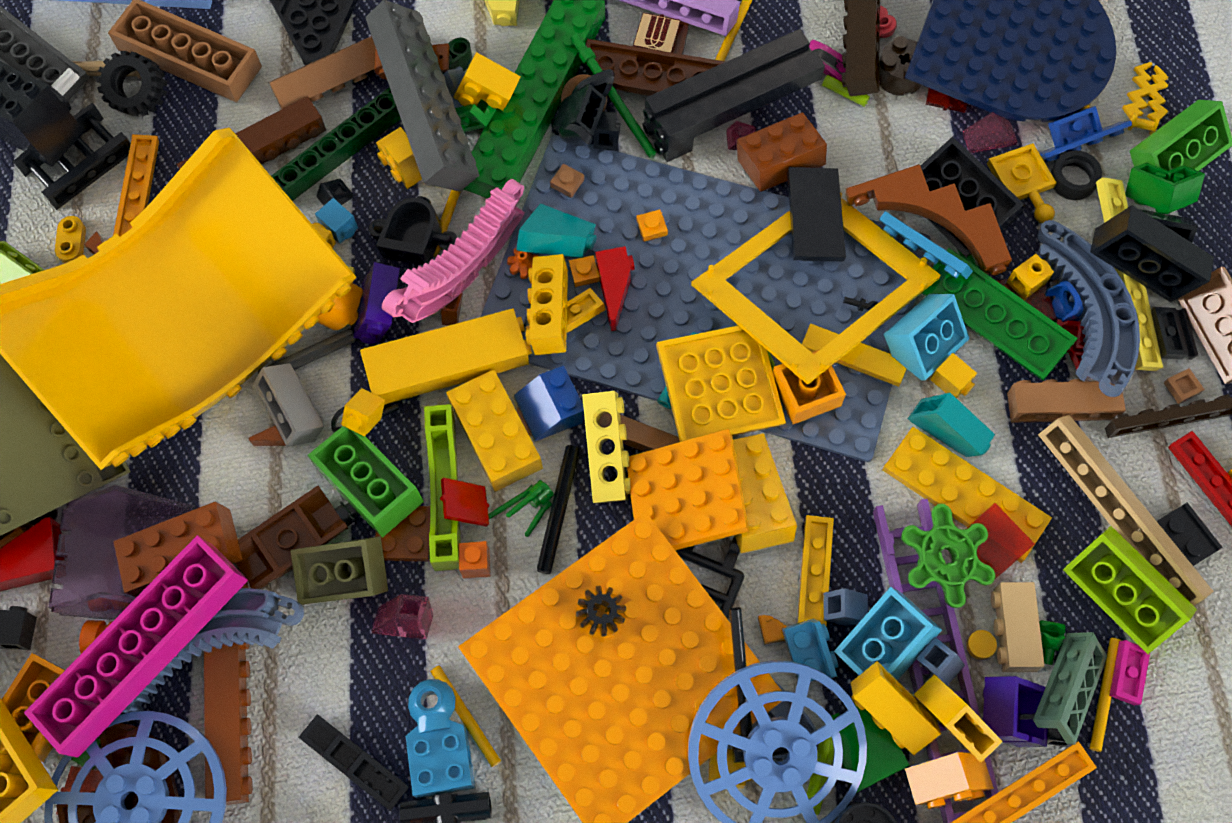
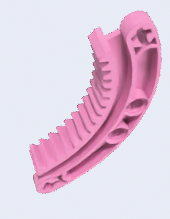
[382,179,525,323]

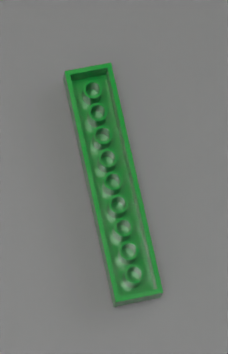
[463,0,605,198]

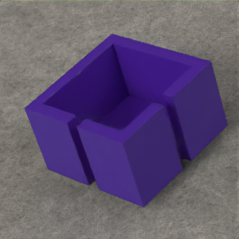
[982,676,1048,747]

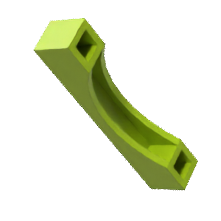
[424,404,461,571]

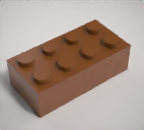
[113,501,243,597]

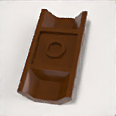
[235,485,348,589]

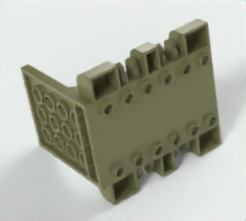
[0,354,131,536]

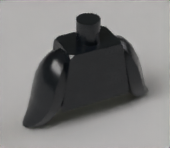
[551,69,615,146]

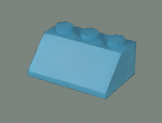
[884,294,970,380]

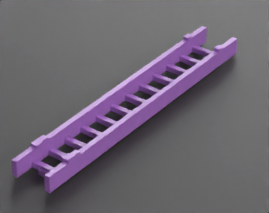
[873,499,998,823]

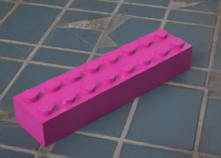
[24,535,248,758]

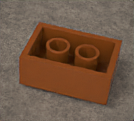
[737,112,827,192]

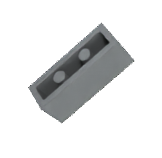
[254,363,324,447]

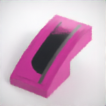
[809,39,846,82]

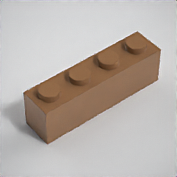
[1007,379,1126,423]

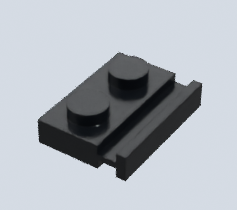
[1151,307,1199,360]
[1157,502,1223,566]

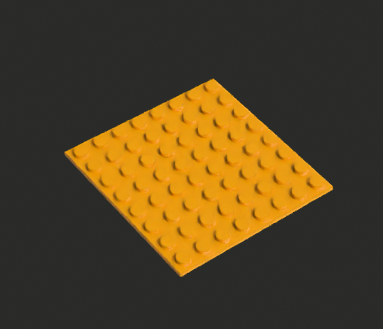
[458,512,782,823]

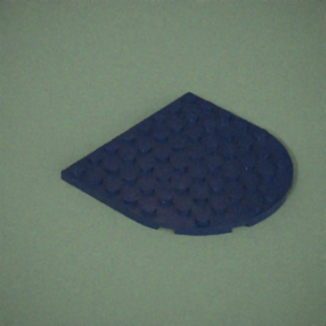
[904,0,1116,122]

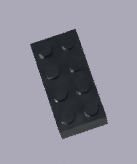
[1090,205,1214,302]

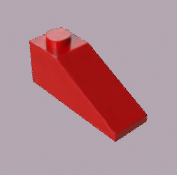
[595,246,635,331]

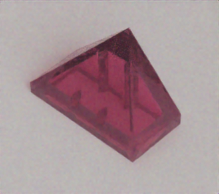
[963,112,1017,153]

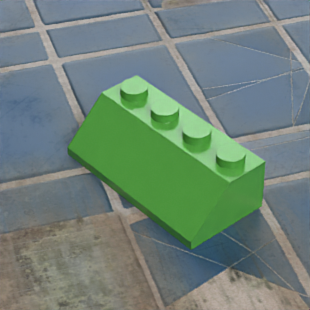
[1129,100,1232,171]

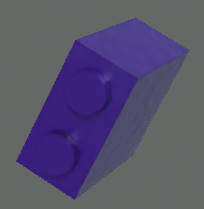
[353,262,400,344]

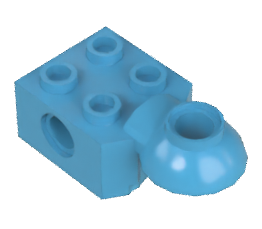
[405,679,476,799]

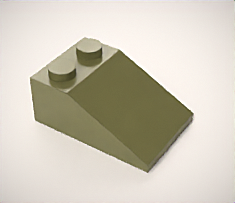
[291,536,388,605]

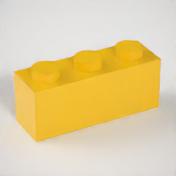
[851,661,941,755]

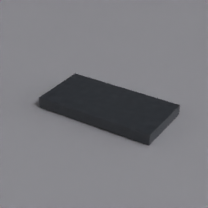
[787,167,846,262]

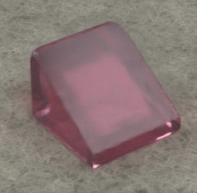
[726,121,756,150]

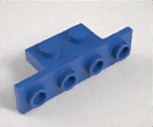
[1039,106,1132,162]

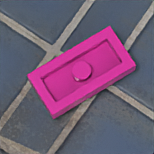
[1109,640,1150,706]

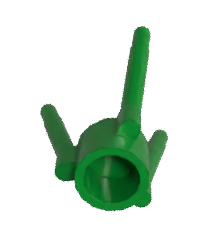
[488,480,554,537]

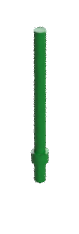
[570,33,657,158]

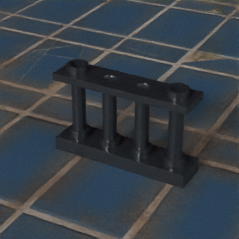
[12,103,131,210]

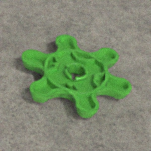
[901,504,995,608]

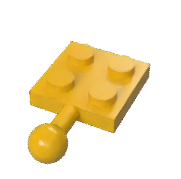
[987,143,1056,223]

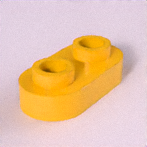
[55,216,86,263]

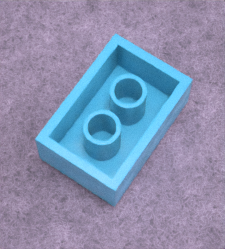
[834,587,942,681]

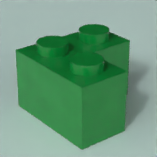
[1125,162,1205,214]

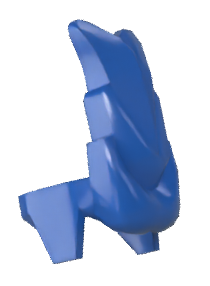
[1045,281,1083,322]

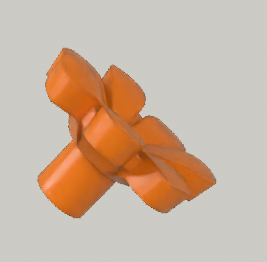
[507,248,539,279]

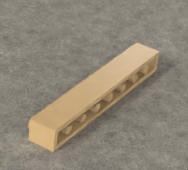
[1038,415,1214,606]

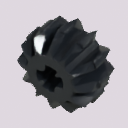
[576,586,626,637]

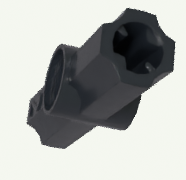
[400,792,492,823]

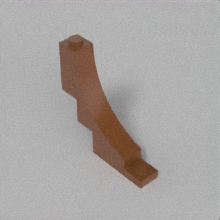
[845,164,1012,275]

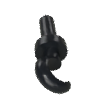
[843,297,879,311]

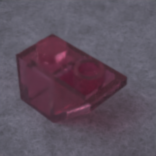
[371,594,433,639]

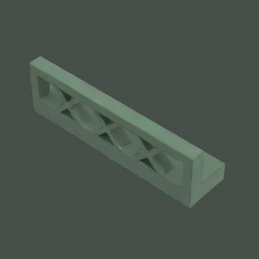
[1033,632,1107,745]

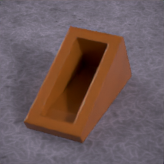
[84,231,104,254]
[441,292,463,325]
[248,425,286,446]

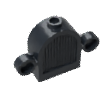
[369,196,457,265]

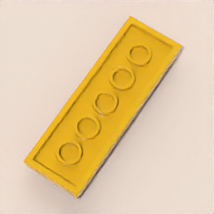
[882,427,1052,563]

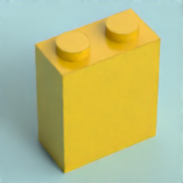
[913,674,1003,763]

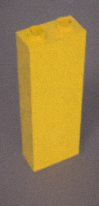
[360,308,532,405]

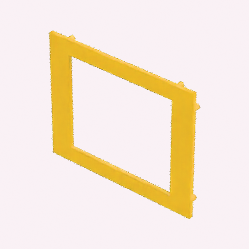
[691,192,941,385]

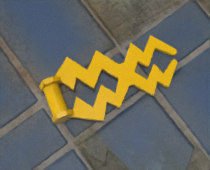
[1122,62,1168,135]

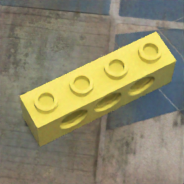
[582,391,631,504]

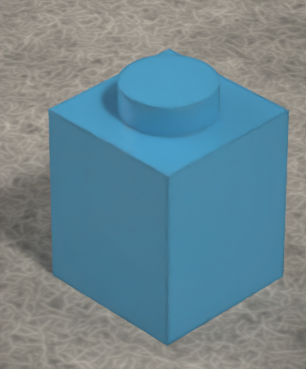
[315,198,358,244]

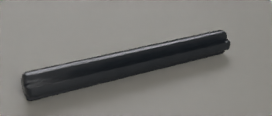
[537,445,580,574]

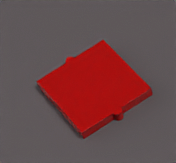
[440,477,490,527]

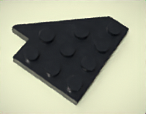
[269,0,358,65]

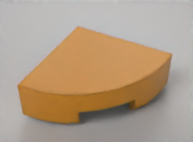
[758,615,787,645]

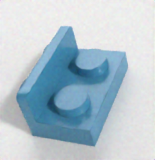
[782,618,838,682]

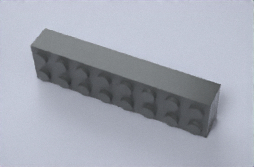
[365,0,480,192]

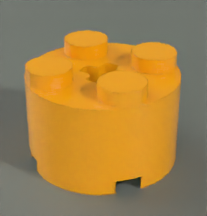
[317,283,363,330]

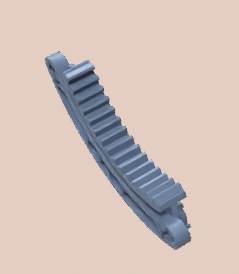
[1037,220,1140,397]
[122,588,304,713]

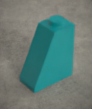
[516,204,597,258]
[907,393,995,457]

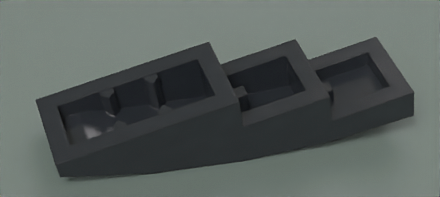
[298,714,409,811]

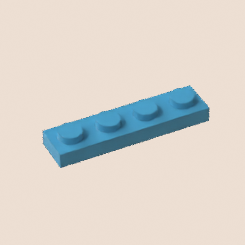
[879,211,973,280]

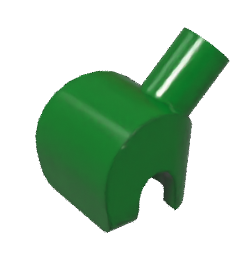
[1039,620,1066,665]

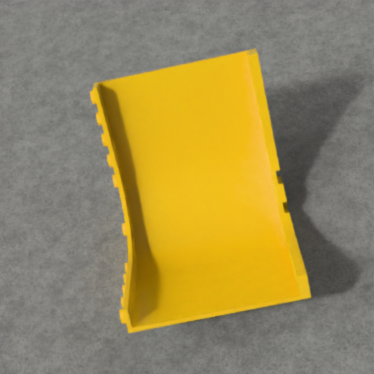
[0,127,357,470]

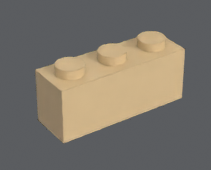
[991,582,1045,672]

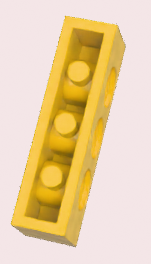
[526,254,568,355]

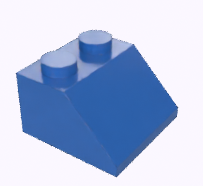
[514,366,584,442]

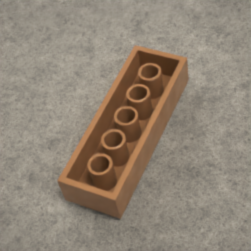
[108,0,262,103]

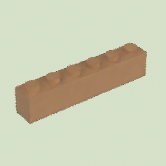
[268,36,375,109]

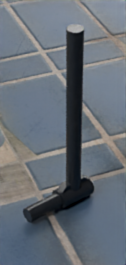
[729,607,788,763]

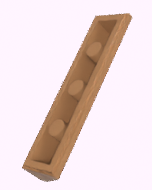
[585,413,680,452]

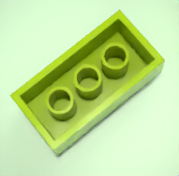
[1063,526,1197,654]

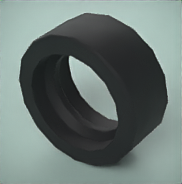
[1051,150,1102,200]

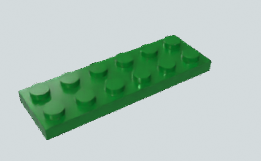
[922,248,1078,381]

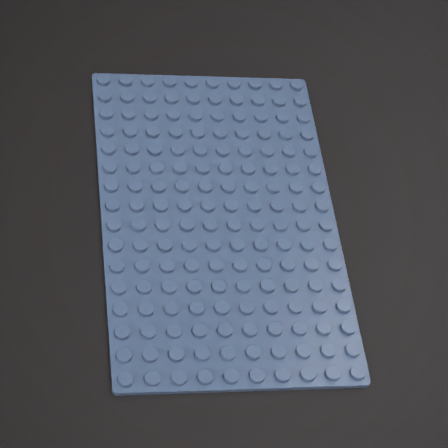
[480,135,931,462]

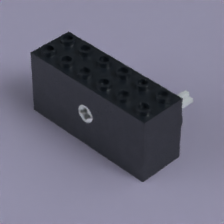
[0,61,85,167]

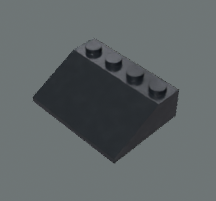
[920,136,1024,257]

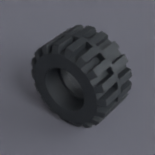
[96,51,167,116]

